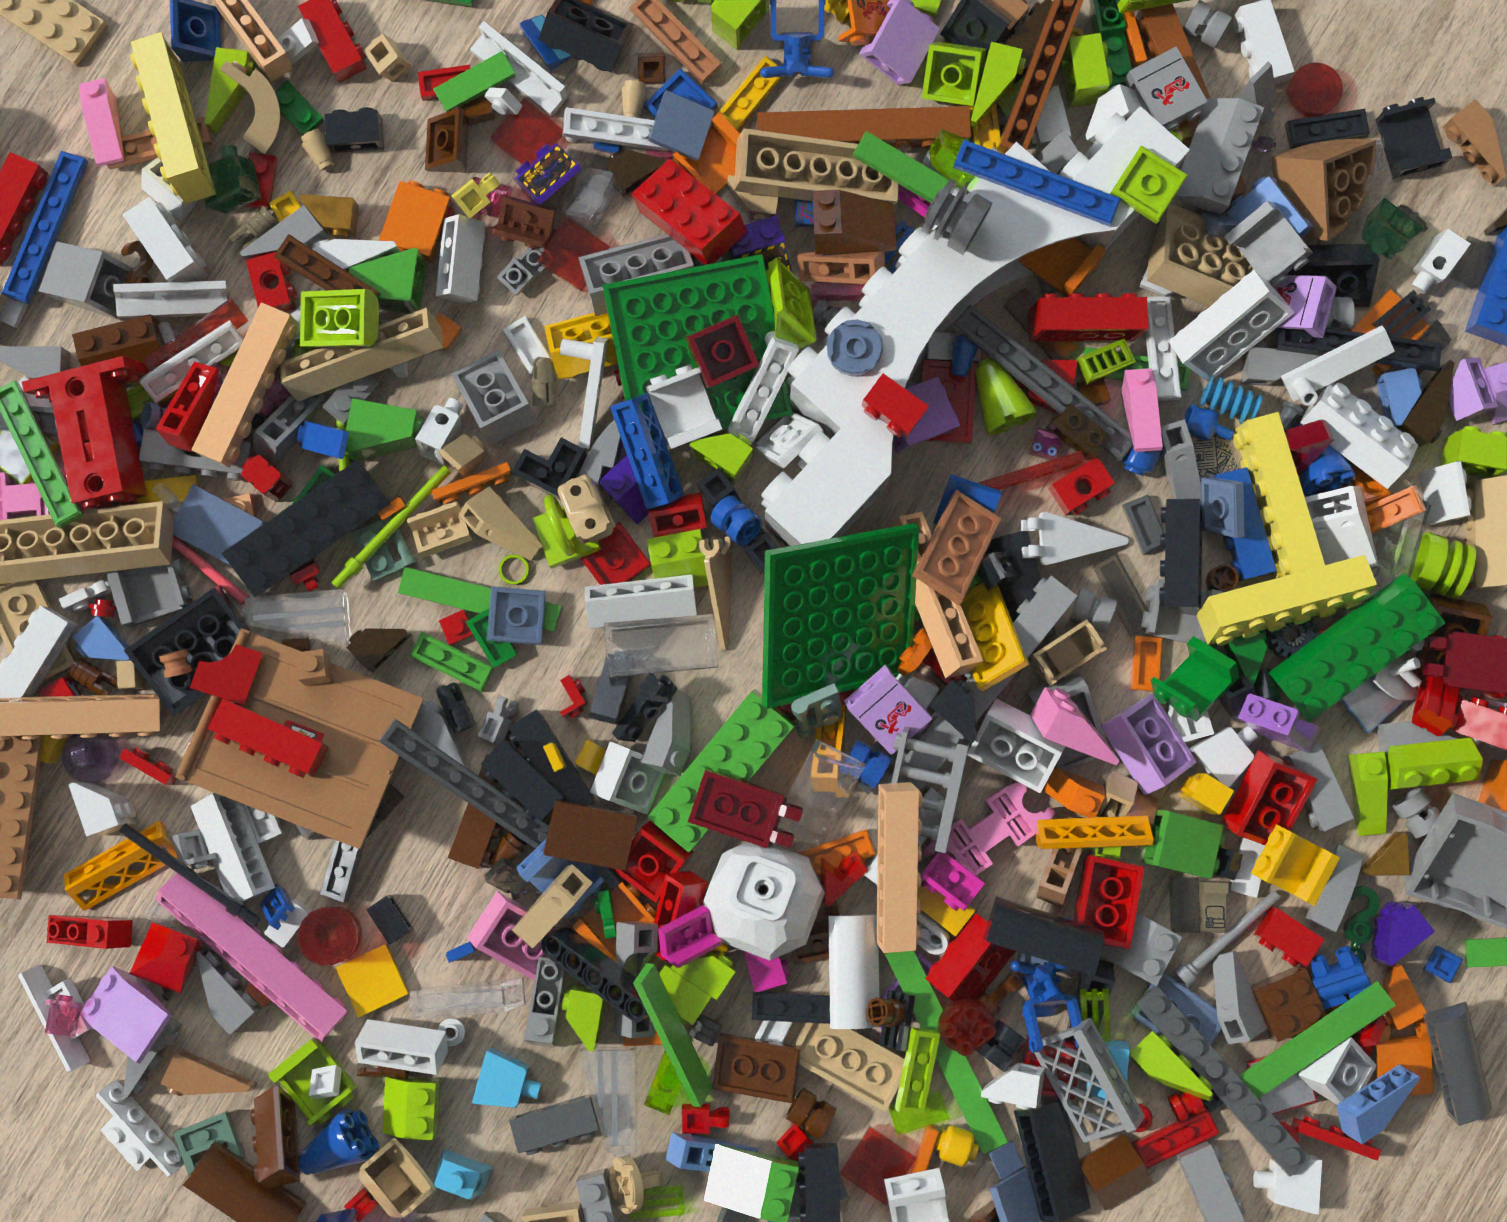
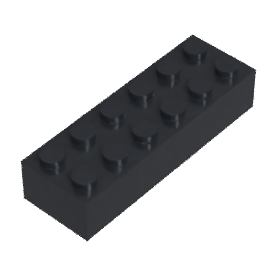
[222,459,390,598]

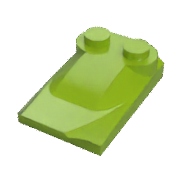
[766,258,817,350]
[300,289,379,347]

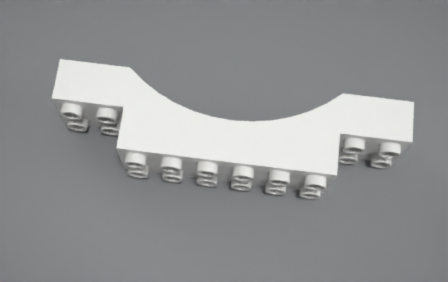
[761,106,1190,547]

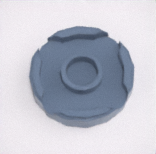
[827,319,883,376]

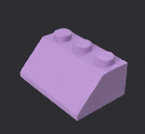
[1101,693,1197,795]

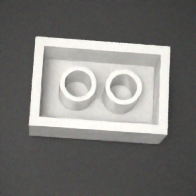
[122,197,209,282]
[967,698,1065,793]

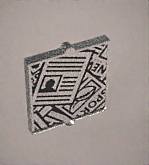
[1192,434,1241,489]

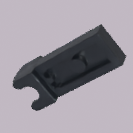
[612,672,677,742]

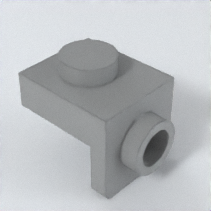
[172,829,216,870]

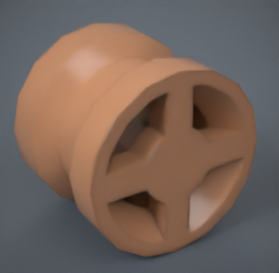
[159,650,192,678]

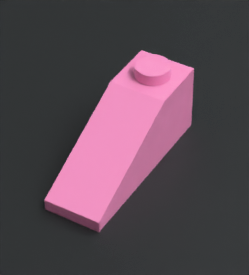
[79,78,124,167]
[1121,368,1163,452]

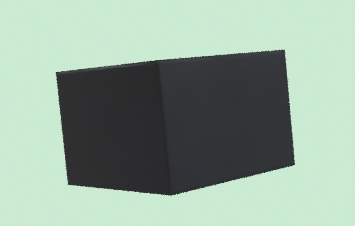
[977,551,1024,591]

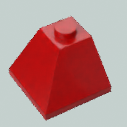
[129,922,204,994]

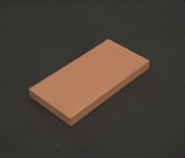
[912,490,1002,605]

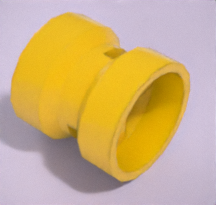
[824,0,850,25]

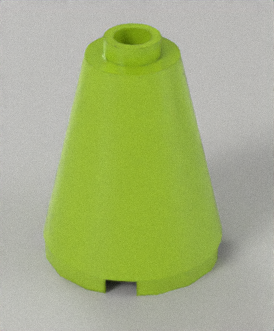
[975,358,1037,436]

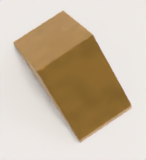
[1360,831,1410,876]

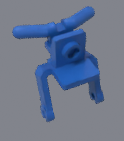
[760,0,834,78]
[1011,960,1082,1053]

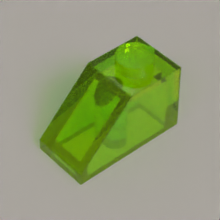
[644,1050,682,1115]

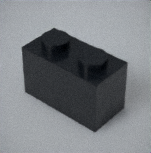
[324,107,384,153]

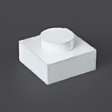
[485,88,522,115]
[309,1065,342,1100]

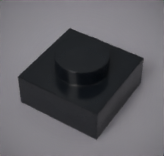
[1214,847,1243,881]

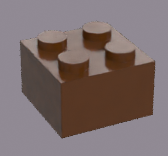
[1250,966,1326,1042]

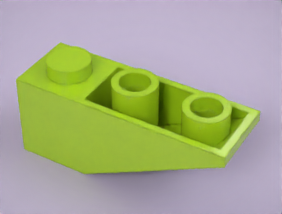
[1129,1031,1213,1101]

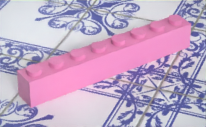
[156,873,347,1043]

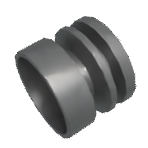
[921,179,993,255]

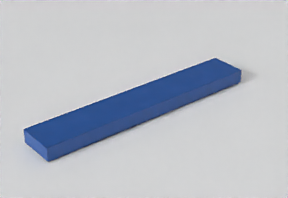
[953,140,1121,227]
[1,151,88,305]

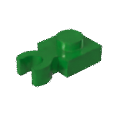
[594,889,616,939]

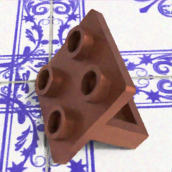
[492,195,557,249]

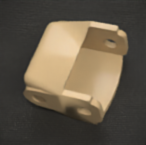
[558,475,617,544]
[1030,619,1107,685]
[359,1138,436,1218]

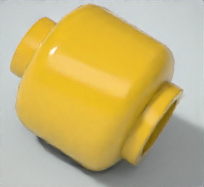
[935,1125,979,1167]

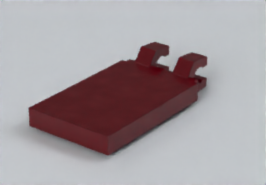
[1422,631,1507,695]
[688,768,803,848]

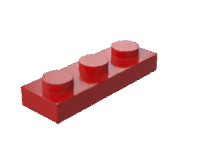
[1291,1116,1381,1161]

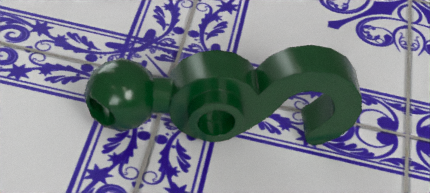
[1343,886,1380,964]

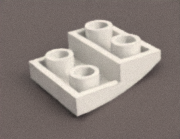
[1420,461,1472,526]

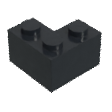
[512,437,587,501]

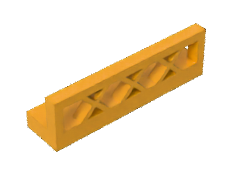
[1036,816,1153,849]
[64,820,177,911]

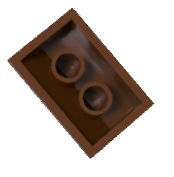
[72,314,169,384]
[251,1085,300,1188]

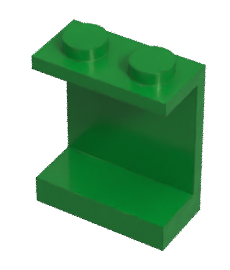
[1150,636,1240,722]

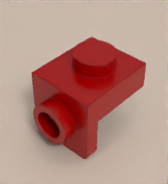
[560,675,588,719]
[1350,1017,1386,1056]

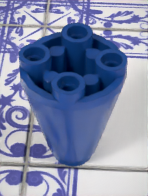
[1298,424,1356,497]
[299,1109,379,1175]

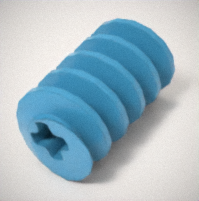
[1200,374,1263,424]

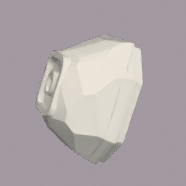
[703,842,825,961]

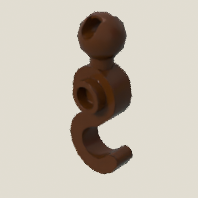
[121,241,153,284]
[957,972,1023,1035]

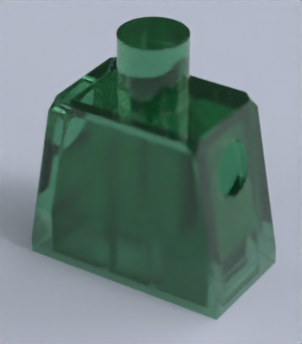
[205,145,261,214]
[1361,197,1424,260]

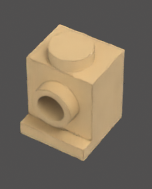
[364,33,411,82]

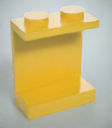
[1251,824,1340,906]

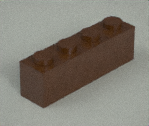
[448,754,505,869]

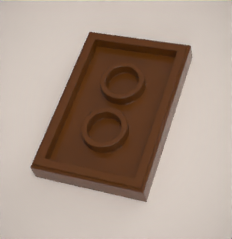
[543,800,638,870]
[712,1033,801,1104]

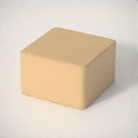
[117,660,144,690]

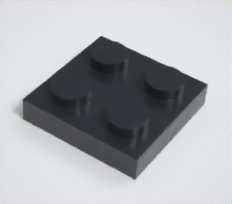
[940,0,1011,62]

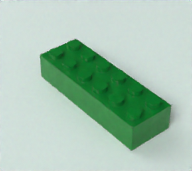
[1268,573,1445,723]

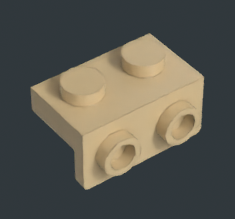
[407,501,472,559]

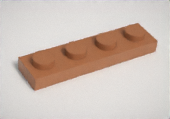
[630,0,722,85]
[107,116,213,170]

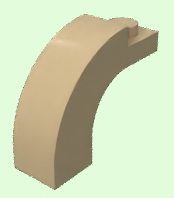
[220,60,280,154]

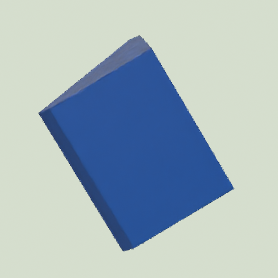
[170,0,221,62]

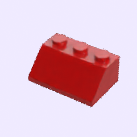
[1221,750,1318,845]
[1073,855,1144,949]
[925,913,1016,1012]

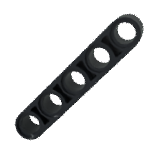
[541,927,649,1022]

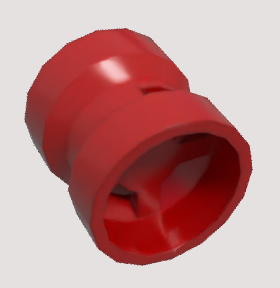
[1167,1092,1206,1123]

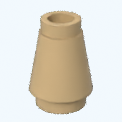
[621,80,647,118]
[301,129,334,171]

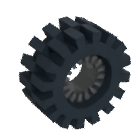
[1265,617,1319,659]

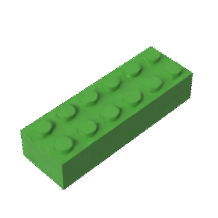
[647,689,797,852]

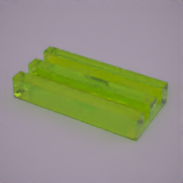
[1080,989,1111,1041]
[629,1185,685,1220]

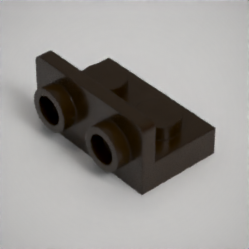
[1046,404,1111,461]

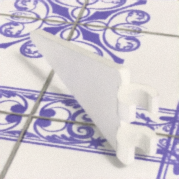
[1021,512,1129,566]

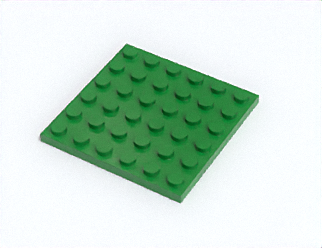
[602,254,793,440]
[762,523,919,709]

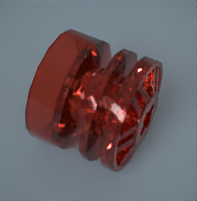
[298,906,362,966]

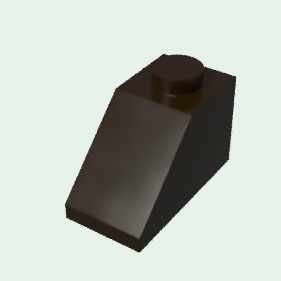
[605,150,666,197]
[346,628,412,672]

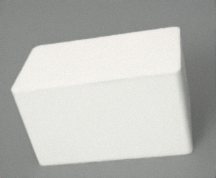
[264,898,314,948]

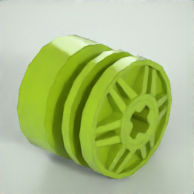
[1407,532,1476,599]

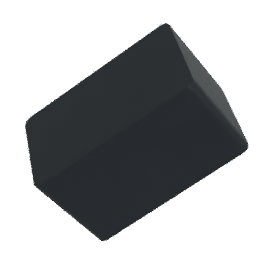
[366,894,414,945]

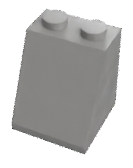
[39,241,133,321]

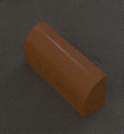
[183,1140,306,1222]

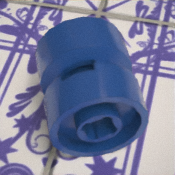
[711,496,762,546]
[841,739,891,789]

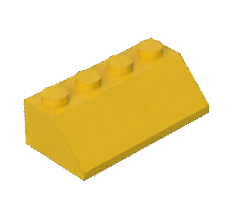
[544,312,617,380]

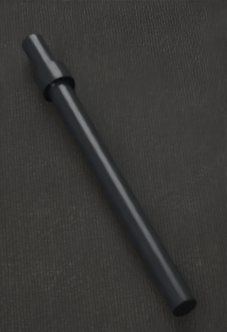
[119,823,261,927]

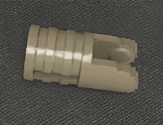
[228,206,279,251]
[531,356,556,406]

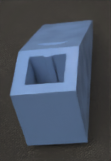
[1336,1065,1420,1144]

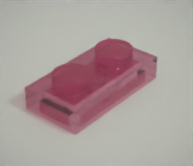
[810,282,865,302]

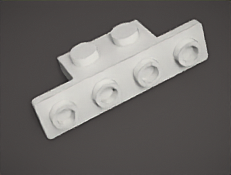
[18,965,92,1072]
[96,1080,184,1177]

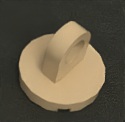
[608,1156,662,1214]

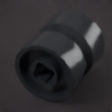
[976,1019,1027,1072]

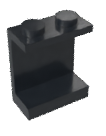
[1375,97,1453,179]

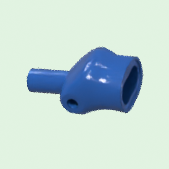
[1183,404,1234,441]

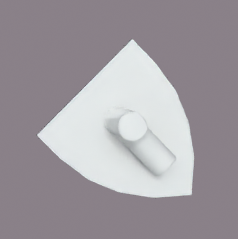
[1373,657,1421,701]

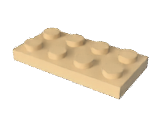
[0,0,107,66]
[0,580,76,684]
[794,1023,905,1112]

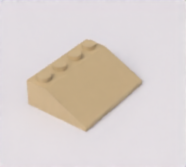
[1147,203,1254,307]
[1462,475,1507,592]

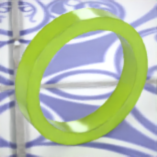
[499,554,529,585]

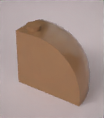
[1272,139,1376,241]

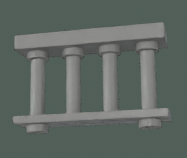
[877,726,970,853]

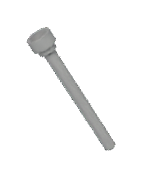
[1173,890,1281,988]

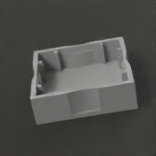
[1404,793,1507,929]

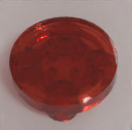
[1286,62,1343,118]
[938,999,995,1056]

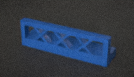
[610,393,684,509]

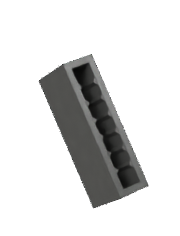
[1423,1002,1492,1126]

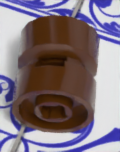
[785,1087,837,1139]

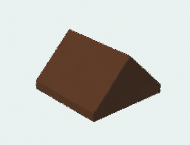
[425,108,469,173]
[1079,1133,1153,1211]

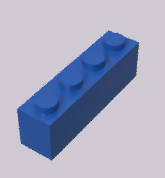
[1214,467,1277,582]

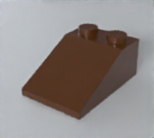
[813,190,896,255]
[1413,593,1493,690]

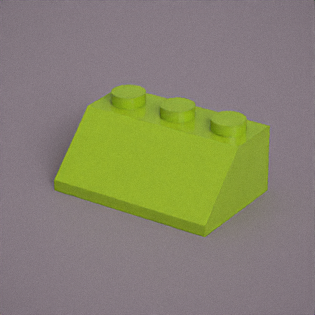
[1386,738,1483,790]

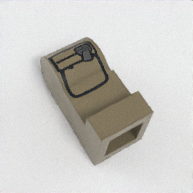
[1198,881,1229,933]

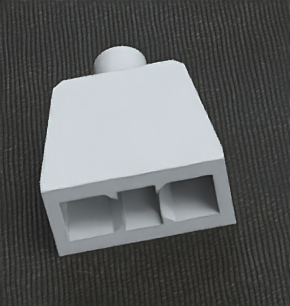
[1411,229,1471,294]
[415,398,463,466]
[1189,726,1258,787]
[1253,1155,1322,1214]

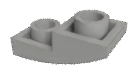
[497,247,556,296]

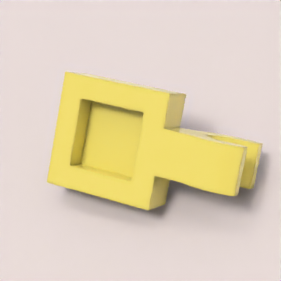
[451,172,500,219]

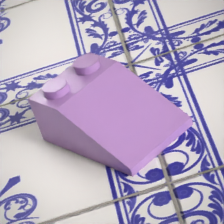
[80,966,172,1064]

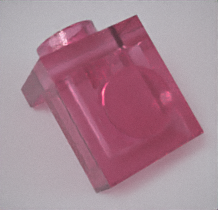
[44,994,82,1037]

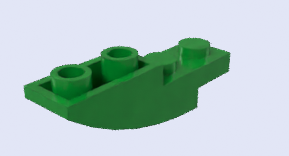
[1090,0,1132,89]

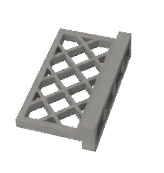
[1035,1018,1145,1143]

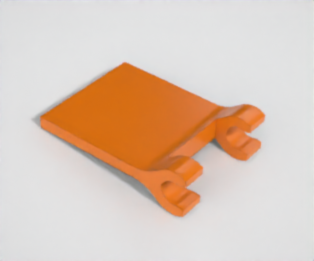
[1351,289,1429,377]
[1375,1018,1433,1096]

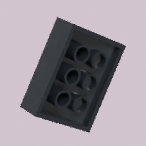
[124,585,251,717]

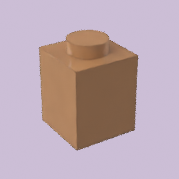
[295,649,333,686]

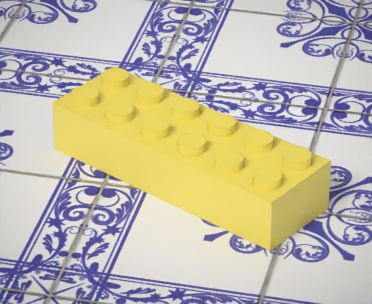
[130,32,216,204]
[1233,412,1325,578]
[1196,555,1377,646]

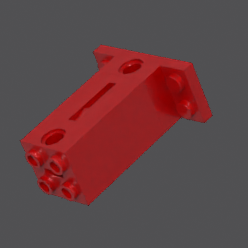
[22,356,149,509]

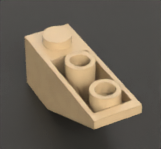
[459,487,543,561]
[512,864,593,948]

